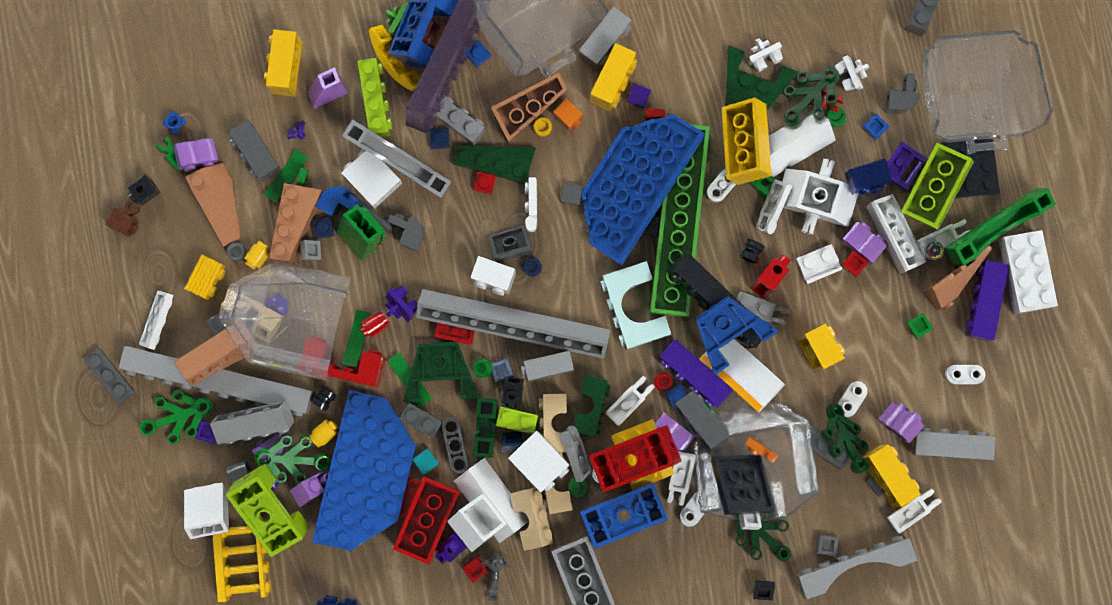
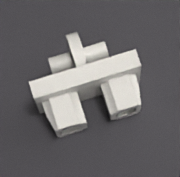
[747,39,783,73]
[835,55,870,91]

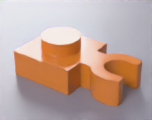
[745,436,779,462]

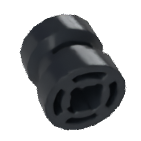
[740,239,765,264]
[311,385,337,412]

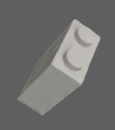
[521,351,574,382]

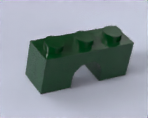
[574,375,611,437]
[473,398,498,458]

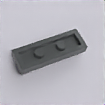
[84,348,136,404]

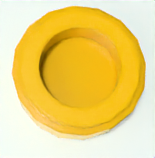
[533,117,552,137]

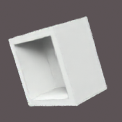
[471,256,516,296]
[447,493,507,552]

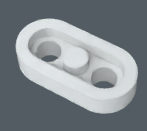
[707,169,736,203]
[945,365,985,385]
[837,381,867,417]
[680,491,711,526]

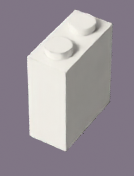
[342,149,402,209]
[508,431,570,492]
[184,482,229,539]

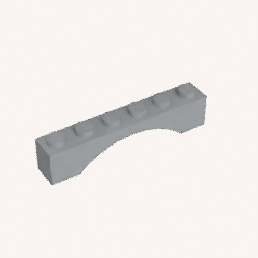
[342,119,451,198]
[796,535,918,599]

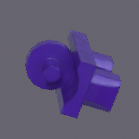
[385,286,418,323]
[435,532,467,564]

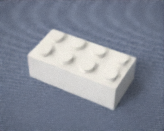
[998,230,1058,315]

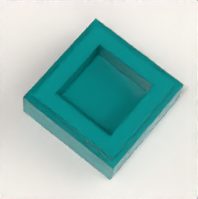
[412,448,439,475]

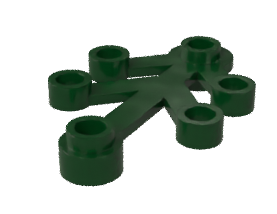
[784,67,840,126]
[821,404,869,474]
[731,511,791,561]

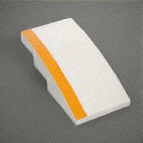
[699,339,785,413]

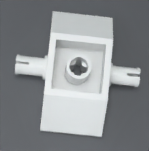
[782,159,859,235]

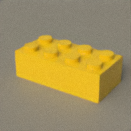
[722,98,772,185]

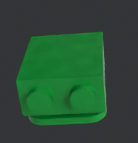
[337,204,386,261]

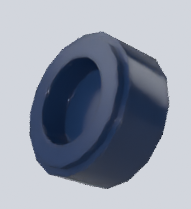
[523,257,542,277]

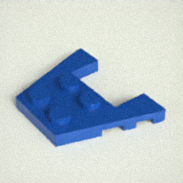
[696,296,778,375]

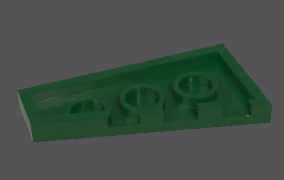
[452,145,536,184]

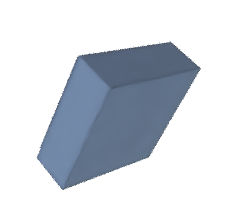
[492,358,514,382]

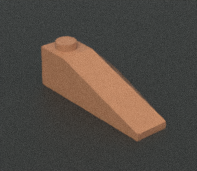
[185,163,241,247]
[923,246,992,310]

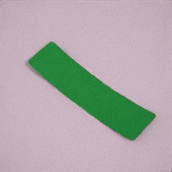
[264,149,308,202]
[342,310,371,367]
[388,353,432,407]

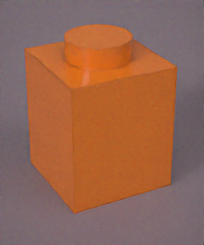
[553,98,583,131]

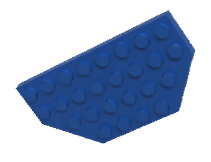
[581,114,706,265]
[312,390,416,551]

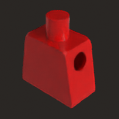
[750,255,791,300]

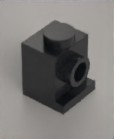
[128,174,161,205]
[502,376,524,408]

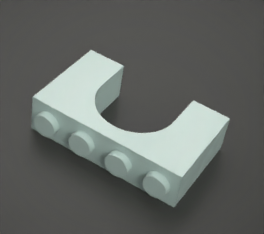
[600,261,671,350]

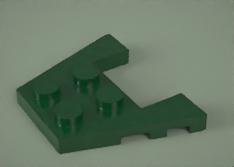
[725,46,798,110]
[403,342,479,403]

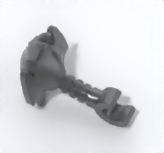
[481,554,511,601]

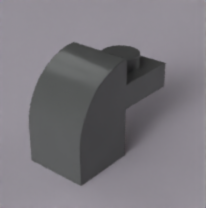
[885,73,921,114]
[388,214,424,252]

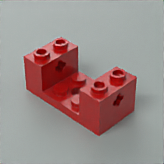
[298,336,386,388]
[589,425,682,493]

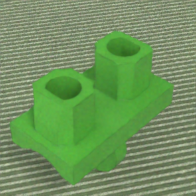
[384,2,408,37]

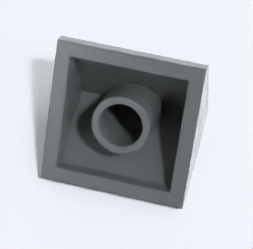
[488,225,532,263]

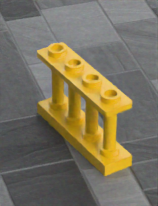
[213,526,271,602]

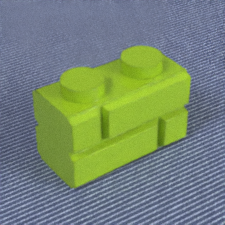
[496,407,538,434]

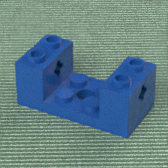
[388,0,459,69]
[580,483,668,549]

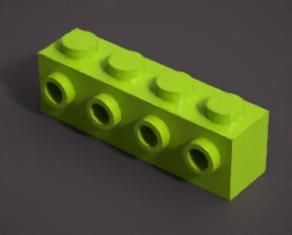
[358,58,393,138]

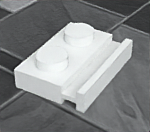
[796,244,842,285]

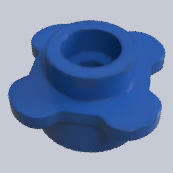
[163,111,186,134]

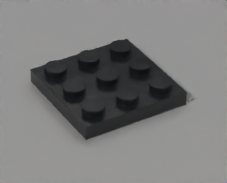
[934,137,1000,199]
[710,455,776,515]

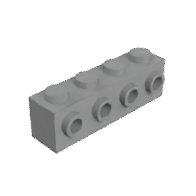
[412,83,486,146]
[210,401,294,445]
[912,428,995,460]

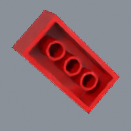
[393,476,461,565]

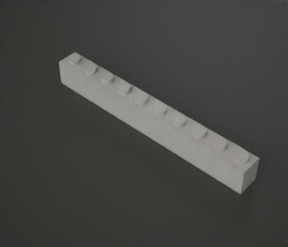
[416,289,610,359]
[119,346,314,417]

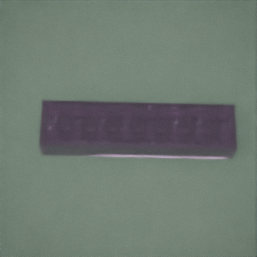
[406,0,490,134]

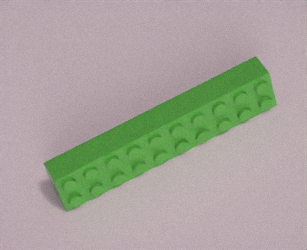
[649,124,710,318]

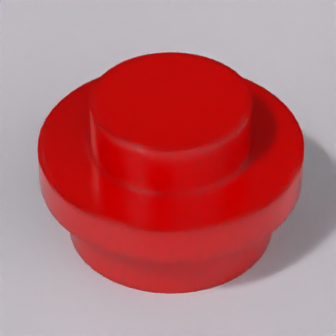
[654,373,673,392]

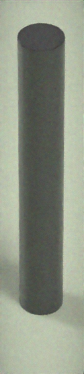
[348,191,394,233]

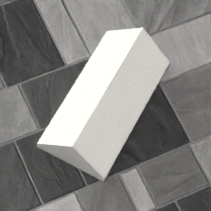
[769,110,836,177]
[866,194,927,274]
[454,458,529,543]

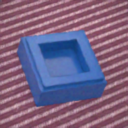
[862,113,890,140]

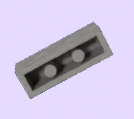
[579,6,632,69]

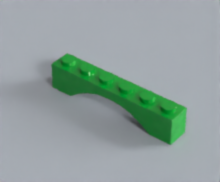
[945,188,1056,266]

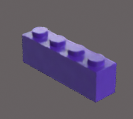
[965,260,1009,342]
[659,339,733,408]

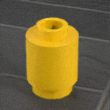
[244,241,271,270]
[310,419,339,447]

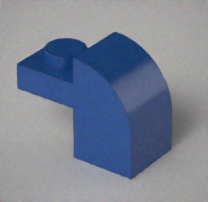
[315,186,364,216]

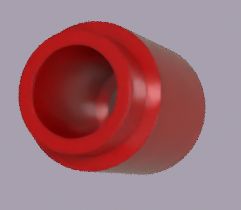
[360,311,390,338]

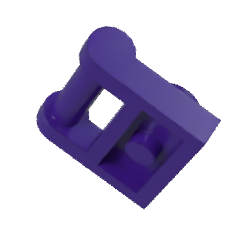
[880,142,928,193]

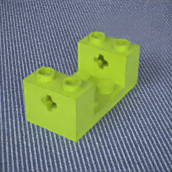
[226,464,309,557]

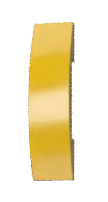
[369,25,424,91]

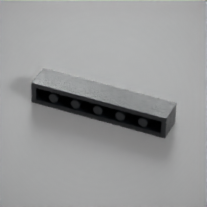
[667,253,762,349]

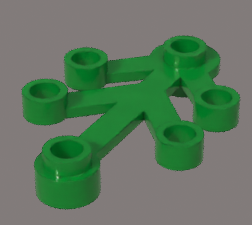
[140,390,213,445]
[254,433,331,484]

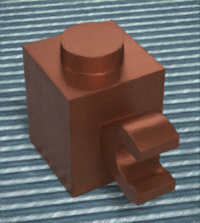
[105,200,141,237]

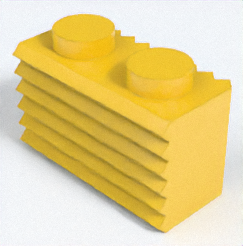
[184,254,226,300]

